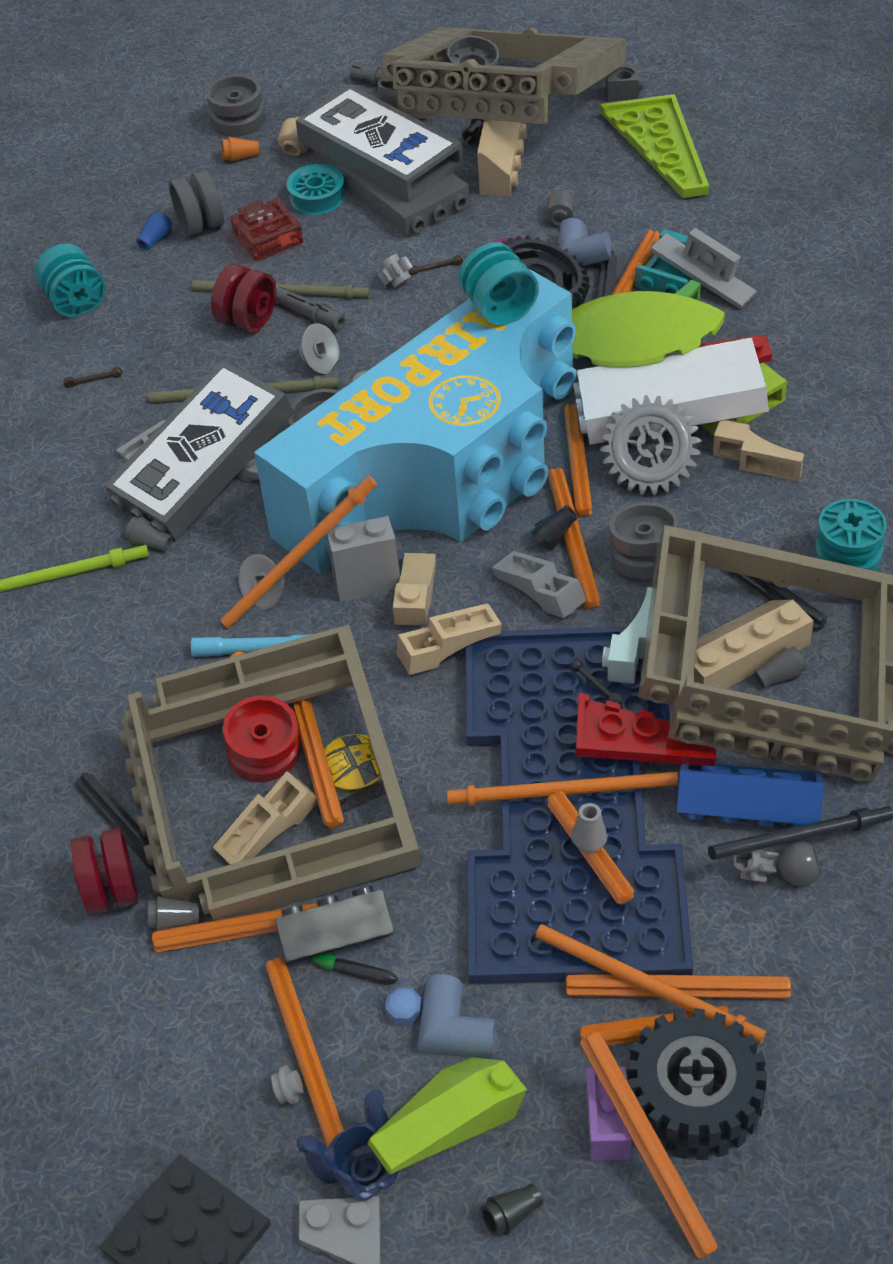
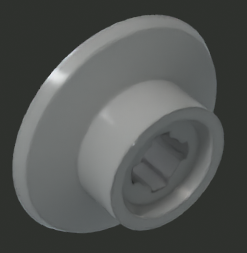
[299,323,340,374]
[239,554,284,610]

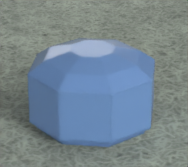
[385,987,422,1026]

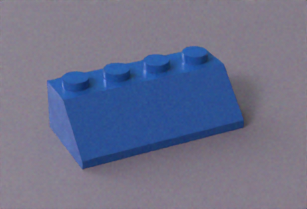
[677,763,824,828]

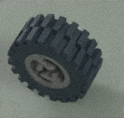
[627,1008,767,1160]

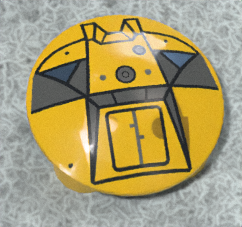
[324,734,381,793]

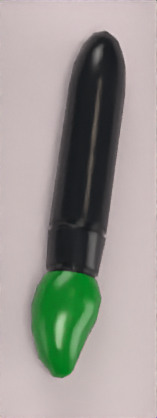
[311,953,398,985]

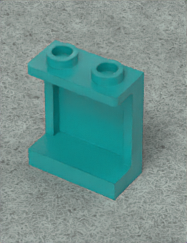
[635,229,697,294]

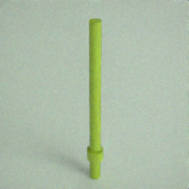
[0,545,149,592]

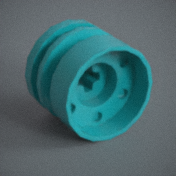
[458,242,539,325]
[34,244,106,317]
[814,499,887,572]

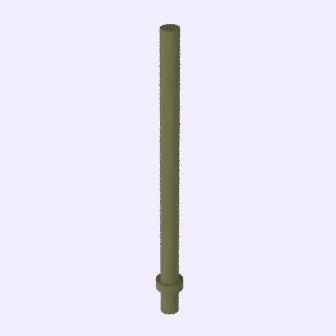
[192,280,370,300]
[149,376,339,404]

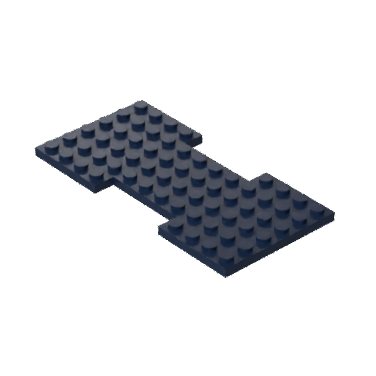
[466,626,693,983]

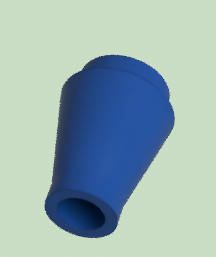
[136,211,173,250]

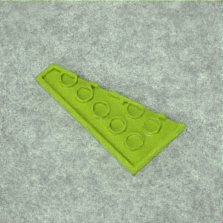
[600,94,709,198]

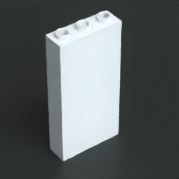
[573,337,769,445]

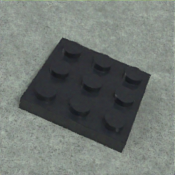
[100,1154,271,1264]

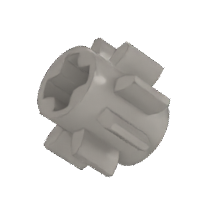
[377,254,413,288]
[734,837,779,883]

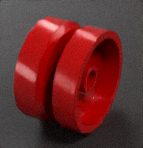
[222,695,300,783]

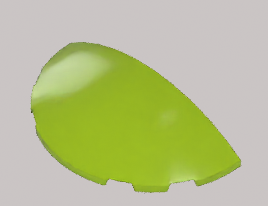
[572,291,725,367]

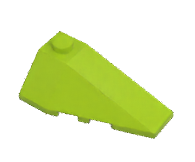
[368,1057,527,1174]

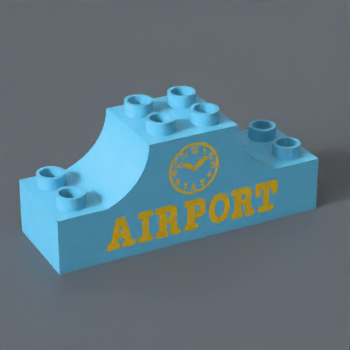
[254,269,577,574]

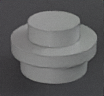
[271,1065,303,1105]

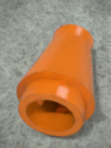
[221,137,259,162]

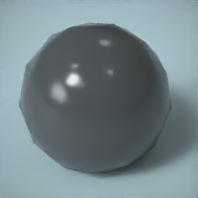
[777,841,821,886]

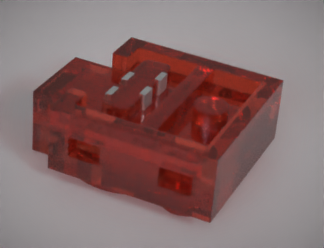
[230,198,304,261]

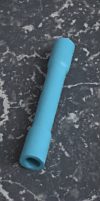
[191,634,312,657]

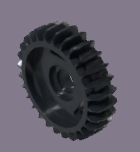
[501,235,590,309]

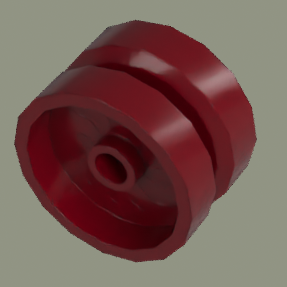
[211,263,277,333]
[70,827,139,916]

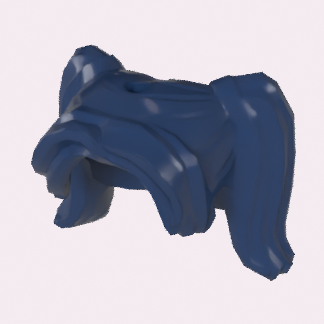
[297,1089,399,1201]

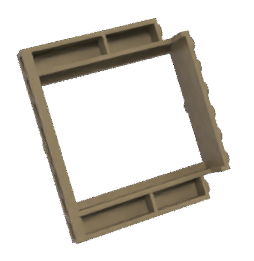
[381,27,626,124]
[638,525,893,783]
[119,624,422,921]

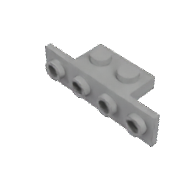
[650,228,757,310]

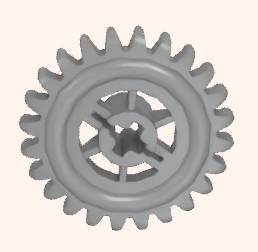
[600,395,701,496]

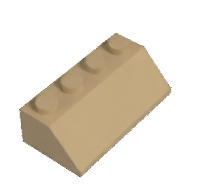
[477,120,527,196]
[693,600,813,689]

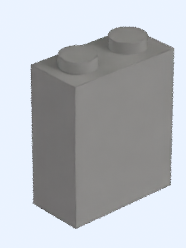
[327,516,400,602]

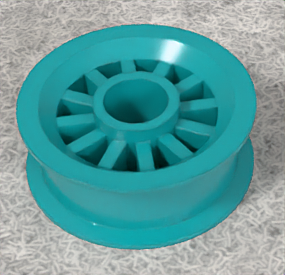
[286,164,344,215]

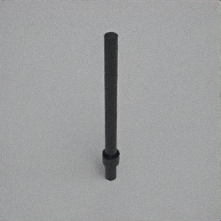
[708,806,893,860]

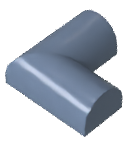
[557,218,612,266]
[417,974,496,1059]

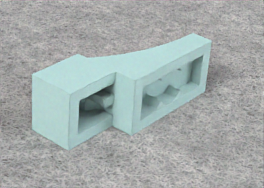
[602,587,652,684]

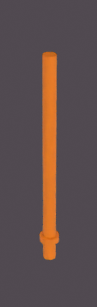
[221,475,377,628]
[447,772,679,806]
[535,924,767,1045]

